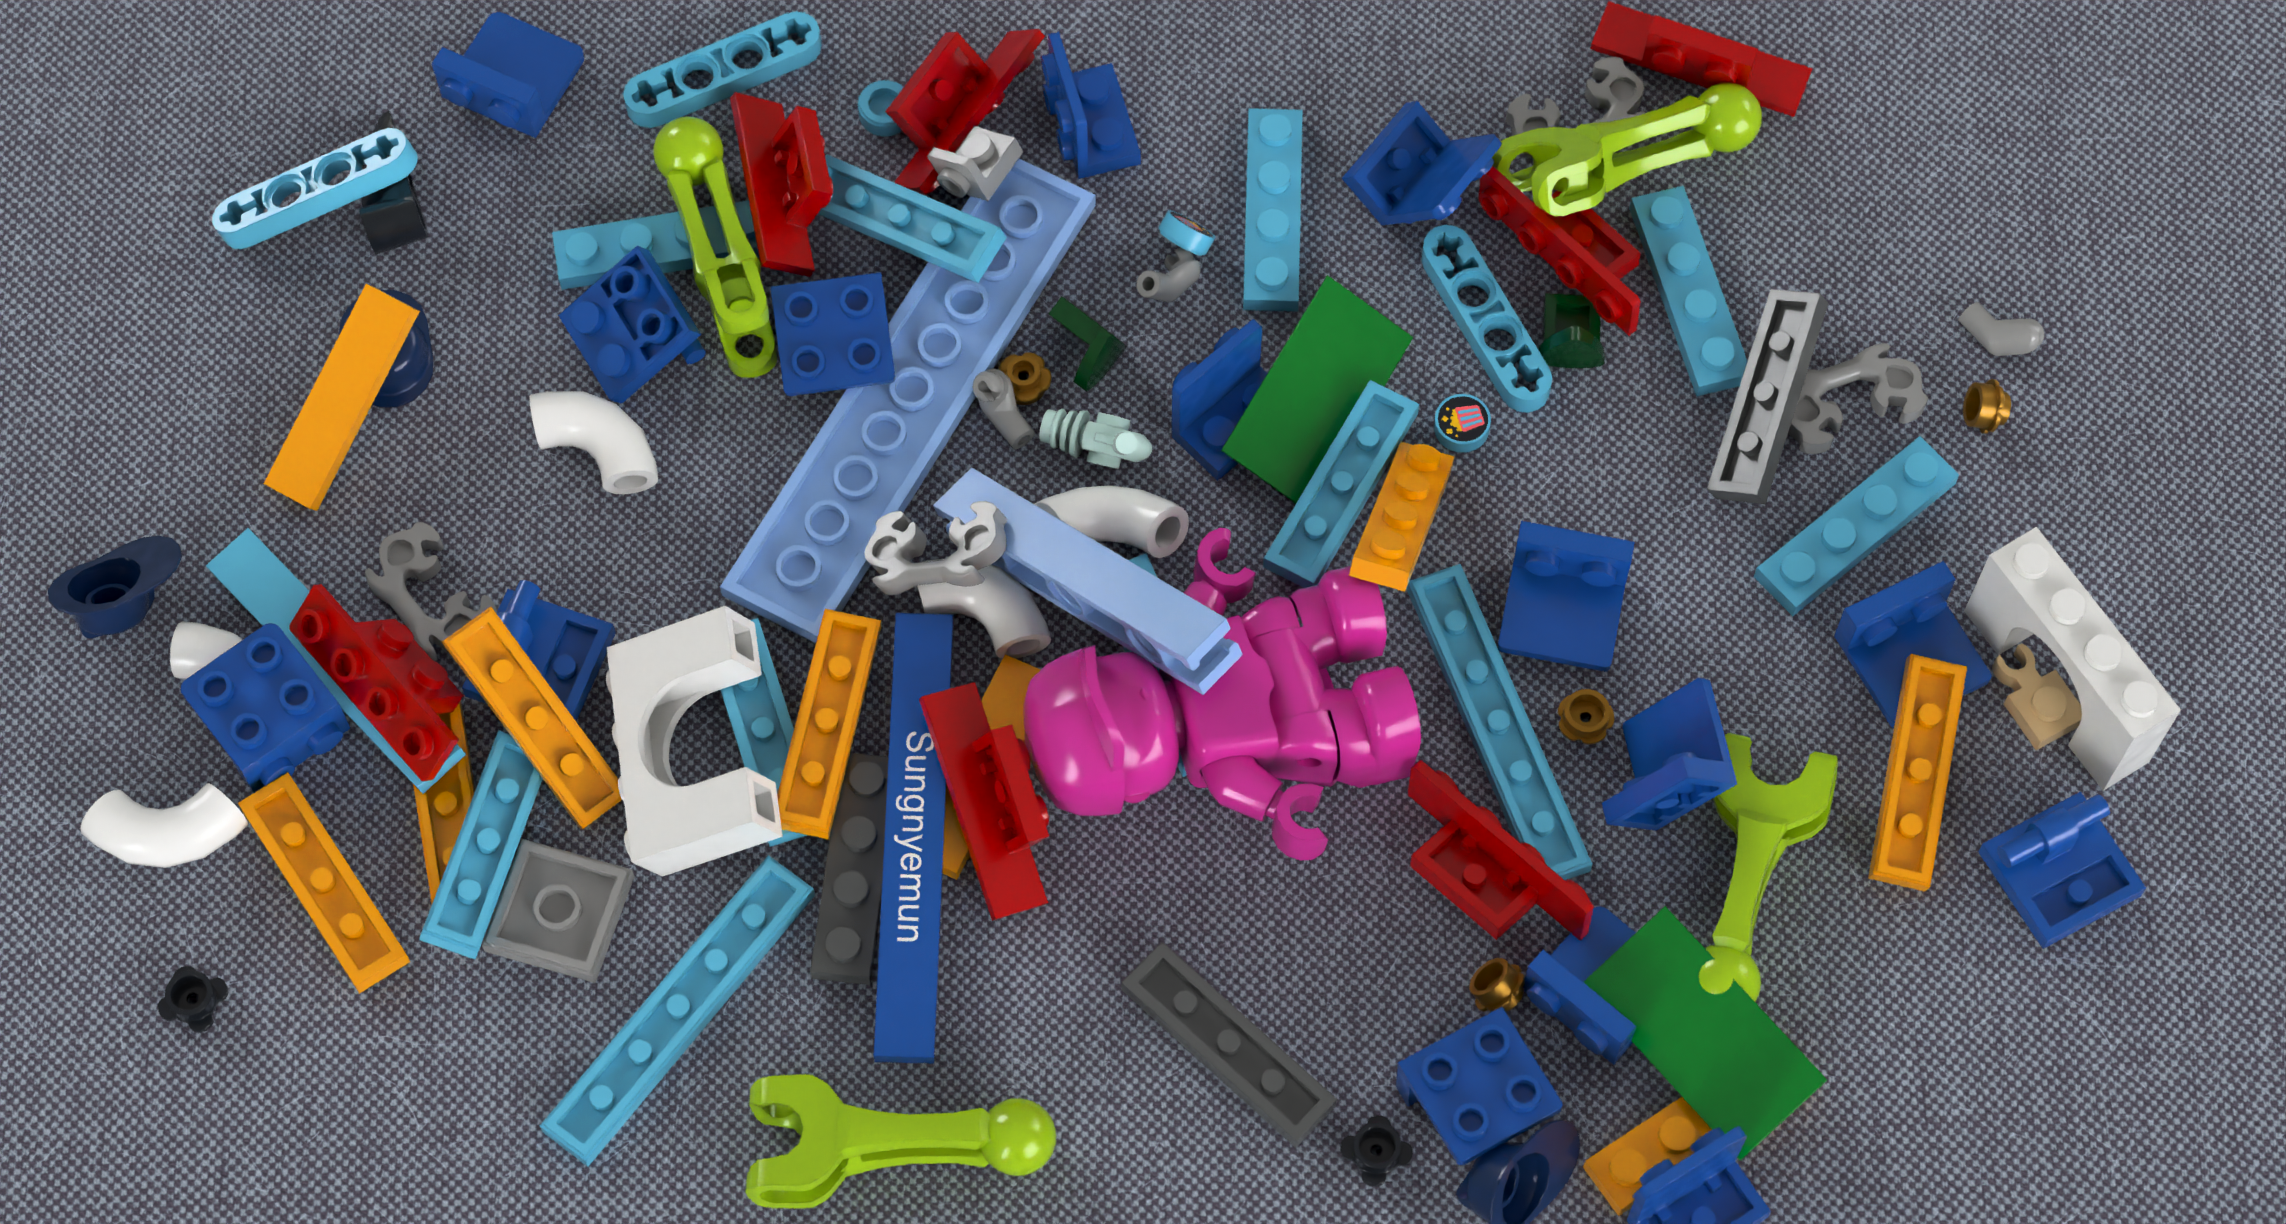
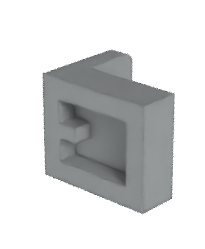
[927,126,1024,201]

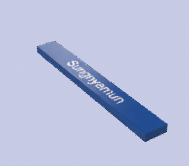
[874,613,954,1064]

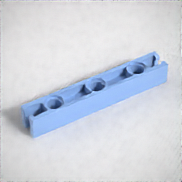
[933,468,1243,695]

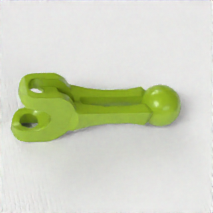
[1492,83,1762,216]
[653,116,777,378]
[1699,733,1838,1002]
[745,1074,1056,1209]

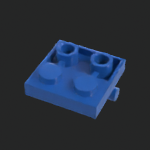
[558,246,706,404]
[462,580,616,721]
[1978,791,2146,949]

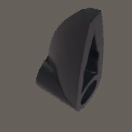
[359,110,429,255]

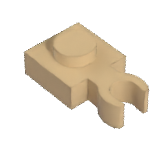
[1992,643,2082,750]

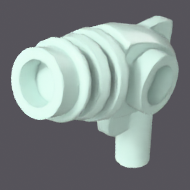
[1039,408,1152,469]

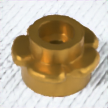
[999,352,1052,405]
[1963,379,2011,434]
[1557,689,1614,745]
[1469,958,1525,1012]

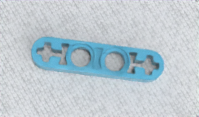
[623,11,822,128]
[212,128,418,249]
[1421,225,1552,413]

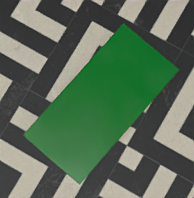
[1221,275,1413,504]
[1584,906,1828,1161]

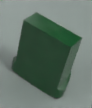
[1538,293,1605,368]
[1048,296,1127,392]

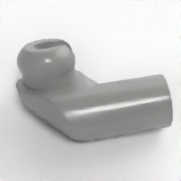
[1136,248,1201,302]
[1958,302,2044,356]
[972,368,1035,450]

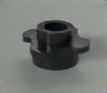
[158,966,229,1033]
[1340,1115,1413,1187]

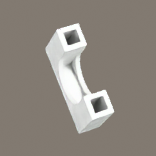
[1964,527,2181,791]
[606,606,783,877]

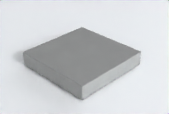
[482,839,635,983]

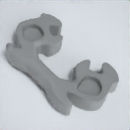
[1505,57,1645,156]
[1788,343,1928,454]
[864,501,1007,595]
[365,522,497,661]

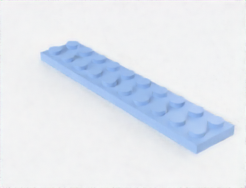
[720,159,1096,643]

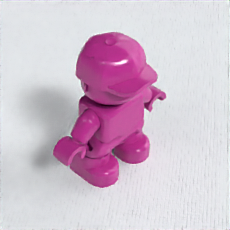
[1023,528,1421,860]

